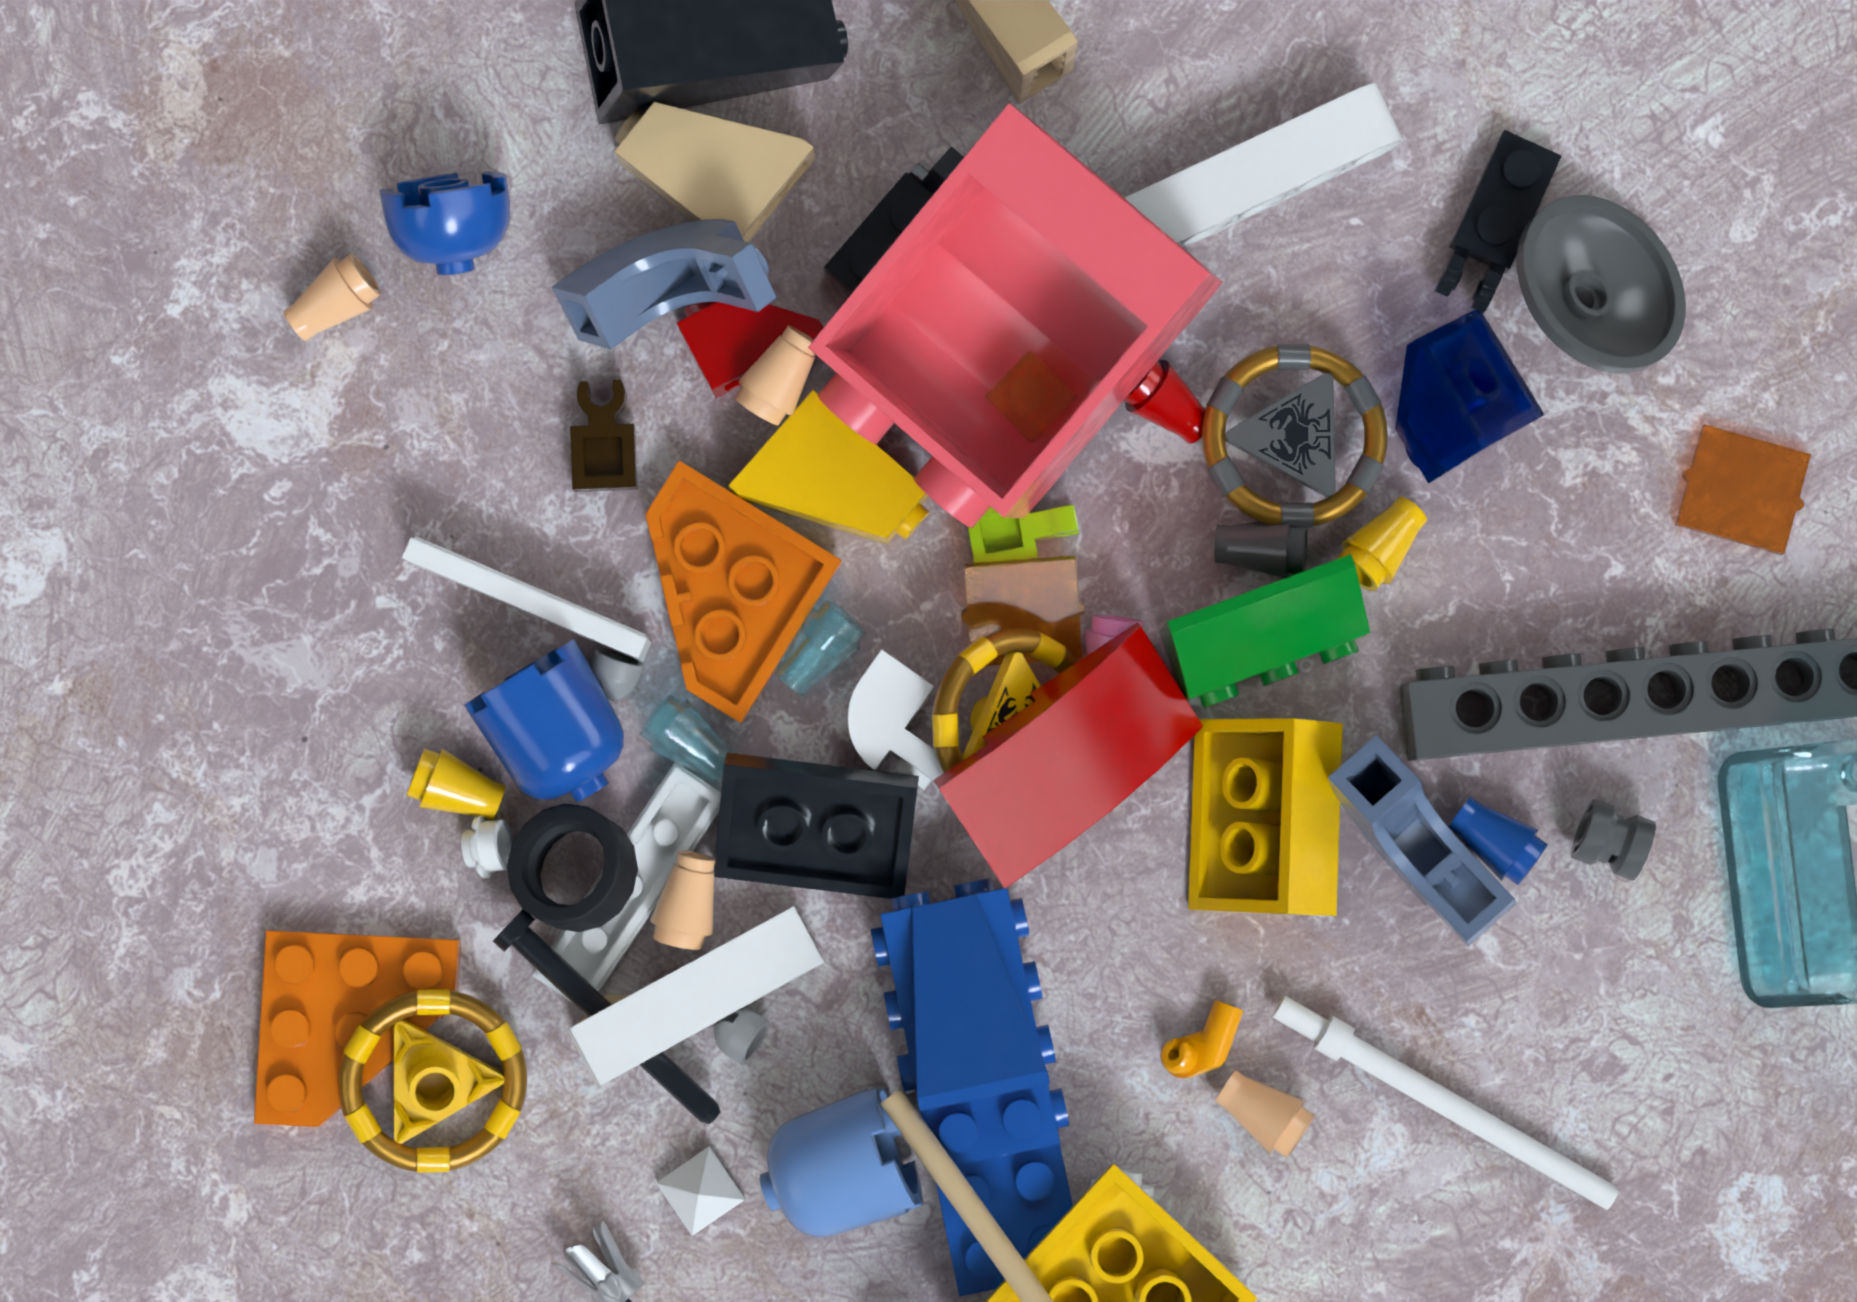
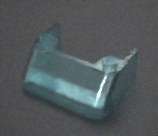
[1718,738,1857,1008]

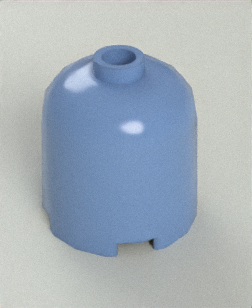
[760,1087,923,1238]

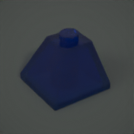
[1395,310,1545,484]

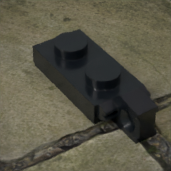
[824,146,964,294]

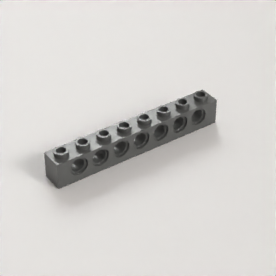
[1400,629,1857,761]

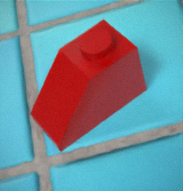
[677,302,824,399]

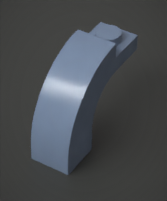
[552,219,777,349]
[1328,734,1516,947]

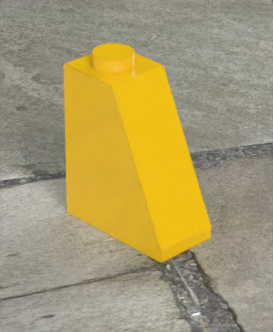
[728,390,930,545]

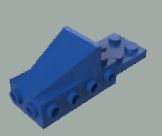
[870,878,1073,1297]

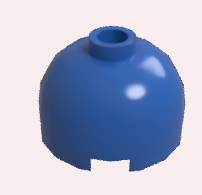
[379,171,510,275]

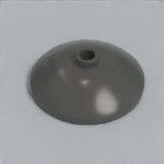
[1516,195,1686,374]

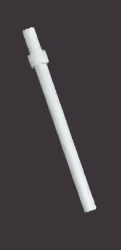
[1272,995,1619,1210]

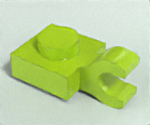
[968,505,1080,571]

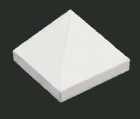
[656,1146,745,1236]

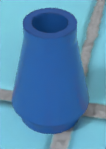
[1449,797,1548,885]

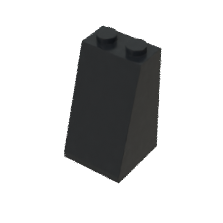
[574,0,848,124]

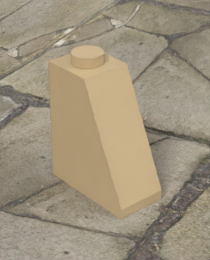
[954,0,1078,104]
[614,102,815,242]

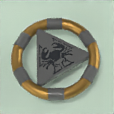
[1202,344,1388,528]

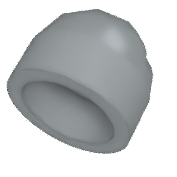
[590,649,644,701]
[714,1008,770,1065]

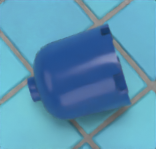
[464,639,624,803]

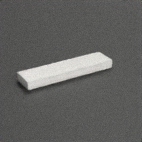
[402,536,652,663]
[532,762,721,1001]
[567,906,825,1087]

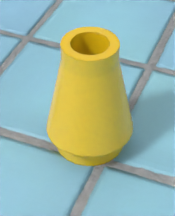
[1337,496,1427,591]
[406,748,506,820]

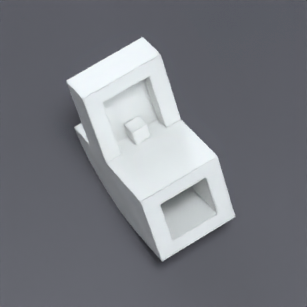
[847,649,944,791]

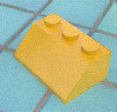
[1188,718,1343,916]

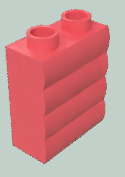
[808,103,1223,528]

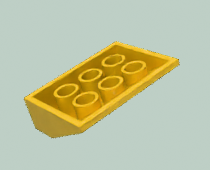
[984,1163,1258,1302]

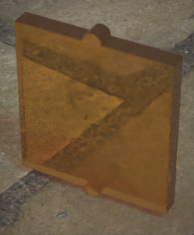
[1675,424,1811,555]
[961,555,1086,666]

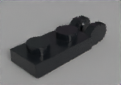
[1435,129,1562,313]

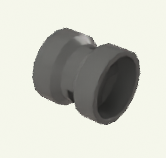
[1571,799,1656,881]

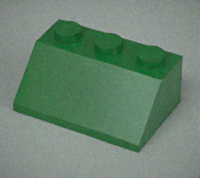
[1159,554,1371,708]

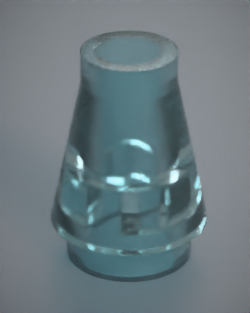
[775,600,866,697]
[639,694,736,784]

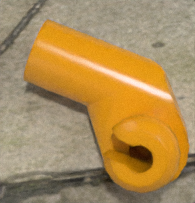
[1160,1000,1244,1078]

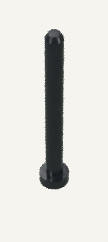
[493,909,721,1124]

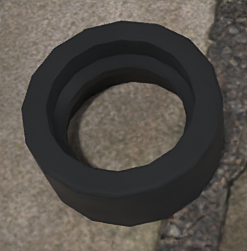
[507,803,638,932]

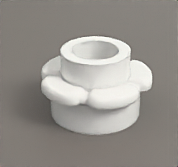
[461,815,513,878]

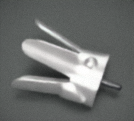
[551,1221,645,1302]

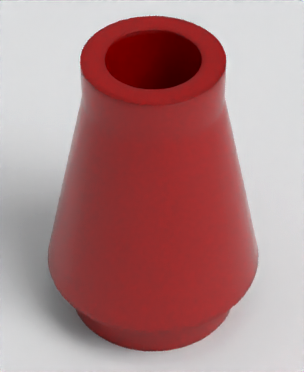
[1124,360,1206,444]

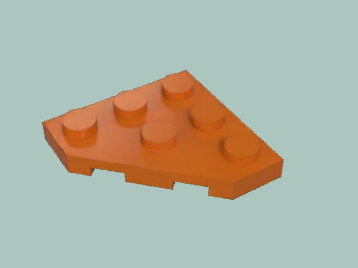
[645,460,842,724]
[254,930,461,1127]

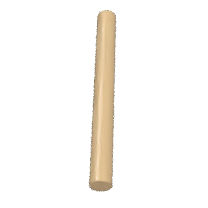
[880,1089,1054,1302]

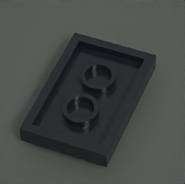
[714,752,919,899]

